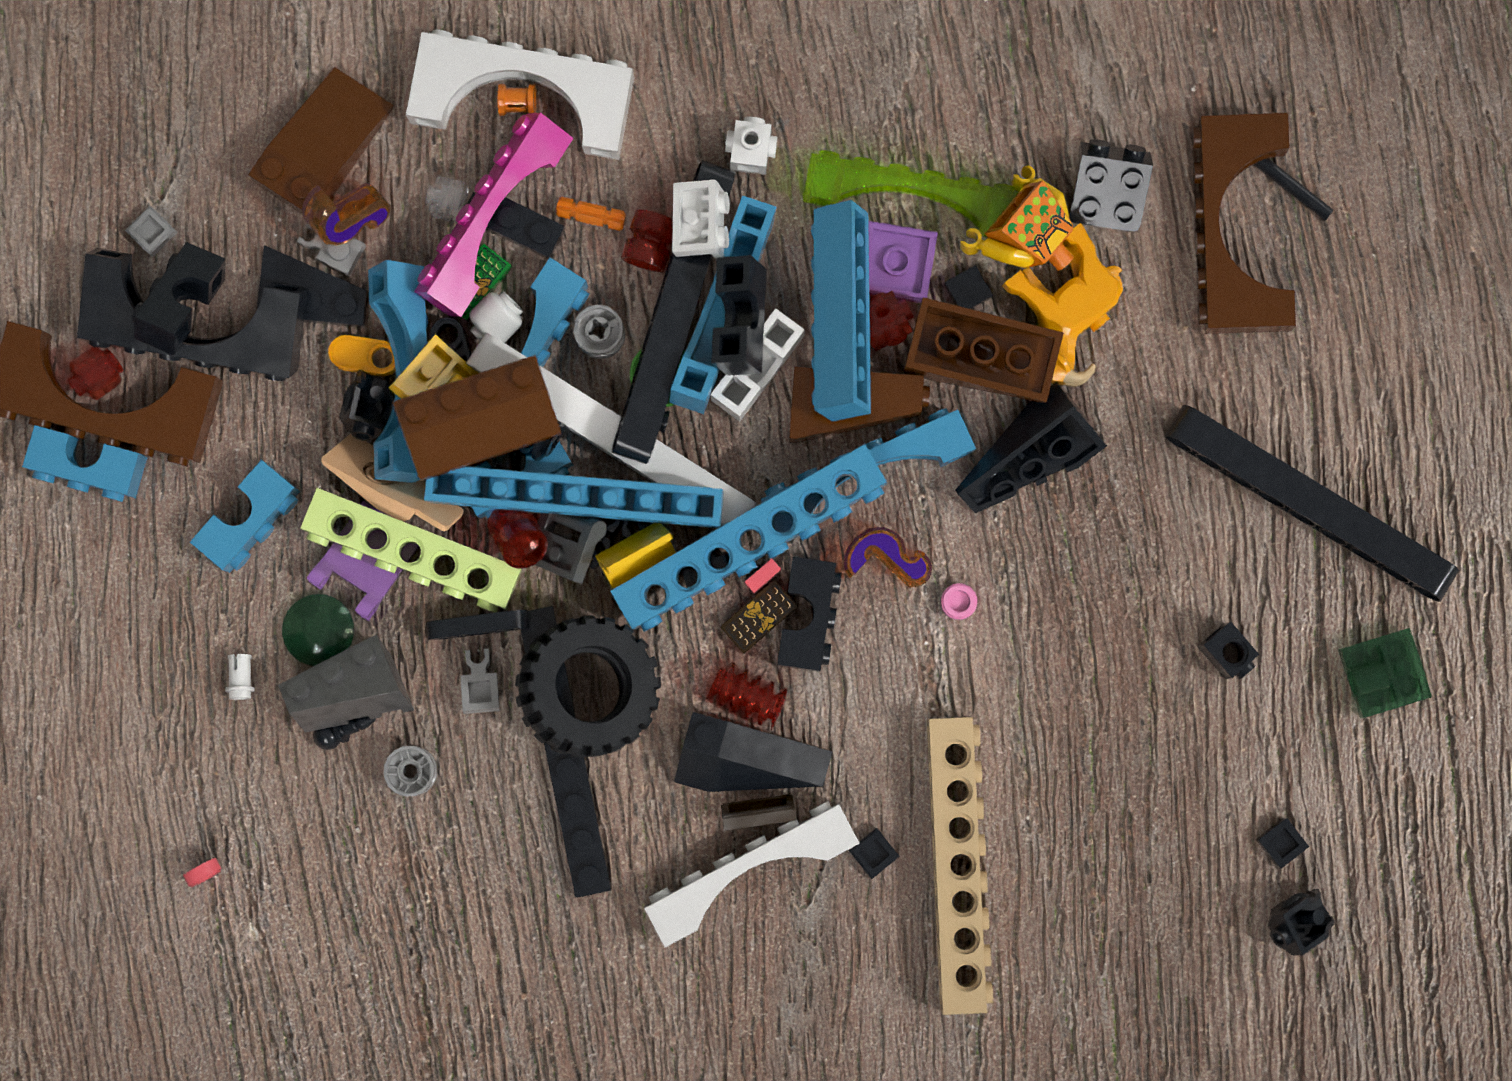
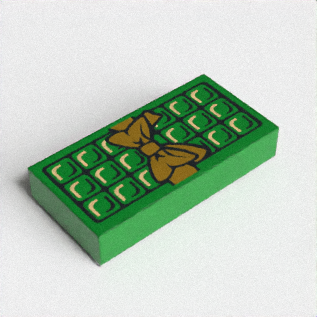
[461,243,512,322]

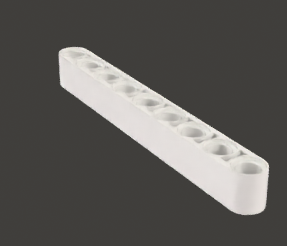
[466,333,758,526]

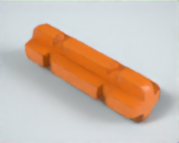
[556,197,626,231]

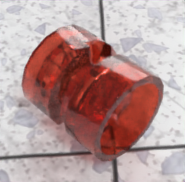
[621,209,673,273]
[487,509,548,569]

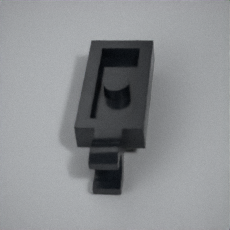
[467,192,565,259]

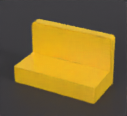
[595,523,676,589]

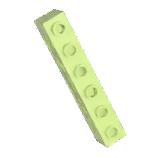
[301,488,522,613]

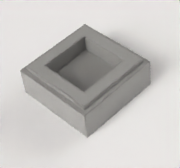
[125,206,178,257]

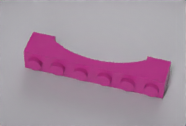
[414,113,573,317]

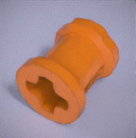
[497,84,537,116]

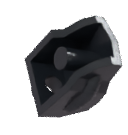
[339,370,395,441]
[1268,889,1335,956]

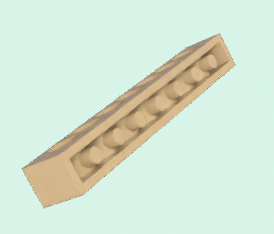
[926,717,993,1015]

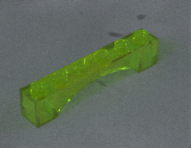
[802,150,1019,237]

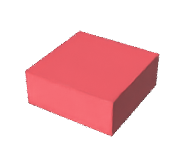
[744,559,781,595]

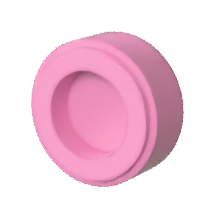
[940,583,977,620]

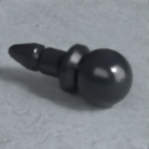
[313,716,376,750]

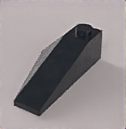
[955,382,1107,513]
[674,712,833,792]

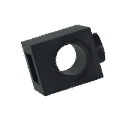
[1197,621,1260,679]

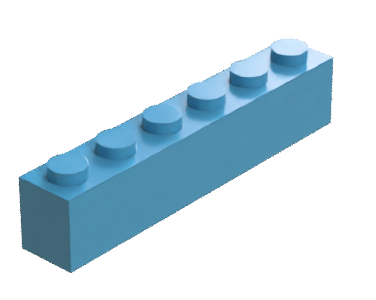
[811,200,871,421]

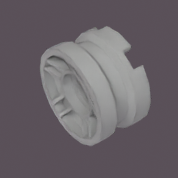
[573,304,625,359]
[384,746,438,796]

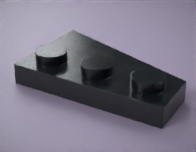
[256,245,369,328]

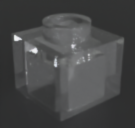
[425,175,469,223]

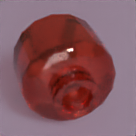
[67,347,124,400]

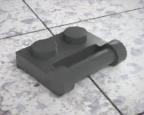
[524,513,606,584]

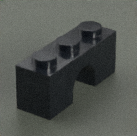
[131,242,226,356]
[711,255,767,376]
[777,557,842,672]

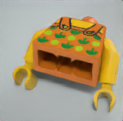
[960,165,1074,271]

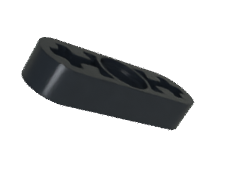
[426,610,529,640]

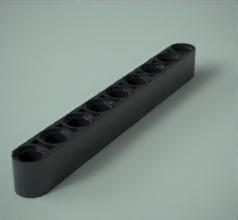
[611,160,736,464]
[1164,405,1459,602]

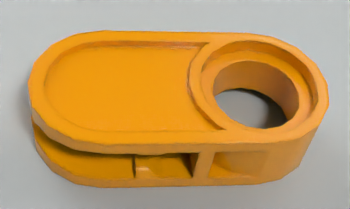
[328,335,396,376]

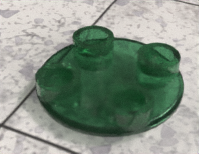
[282,594,354,666]

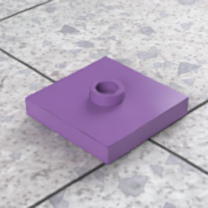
[869,221,938,303]

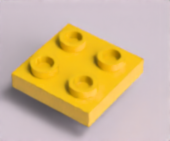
[389,334,478,399]

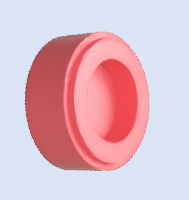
[183,858,222,888]

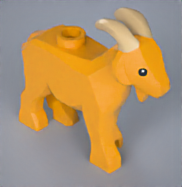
[1002,223,1123,387]

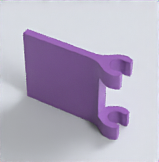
[306,500,420,622]

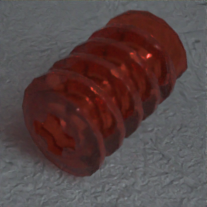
[706,661,788,731]

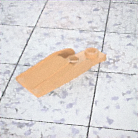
[321,434,463,531]

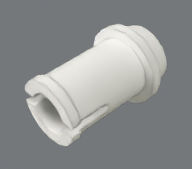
[225,654,255,700]

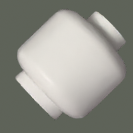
[470,292,523,343]

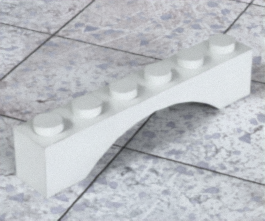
[644,801,859,947]

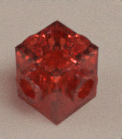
[869,291,914,351]

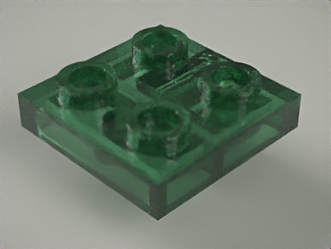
[1338,628,1432,718]

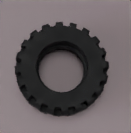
[515,615,661,758]

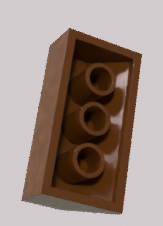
[393,355,562,481]

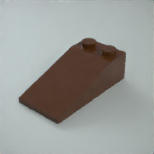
[248,67,394,222]
[903,297,1064,403]

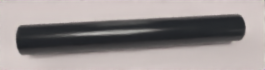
[1254,159,1334,221]

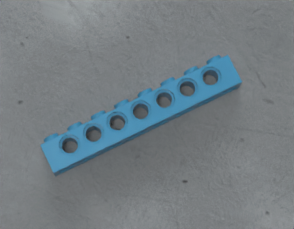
[610,444,888,632]
[424,467,724,528]

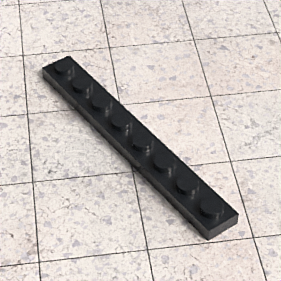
[521,606,612,898]

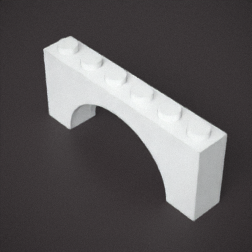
[406,30,634,160]

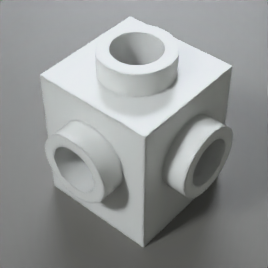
[725,117,777,175]

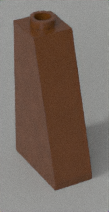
[789,367,930,443]

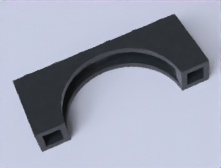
[77,248,308,381]

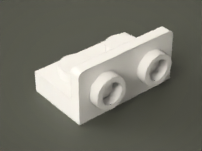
[672,180,730,260]

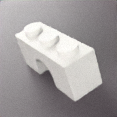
[710,308,805,422]

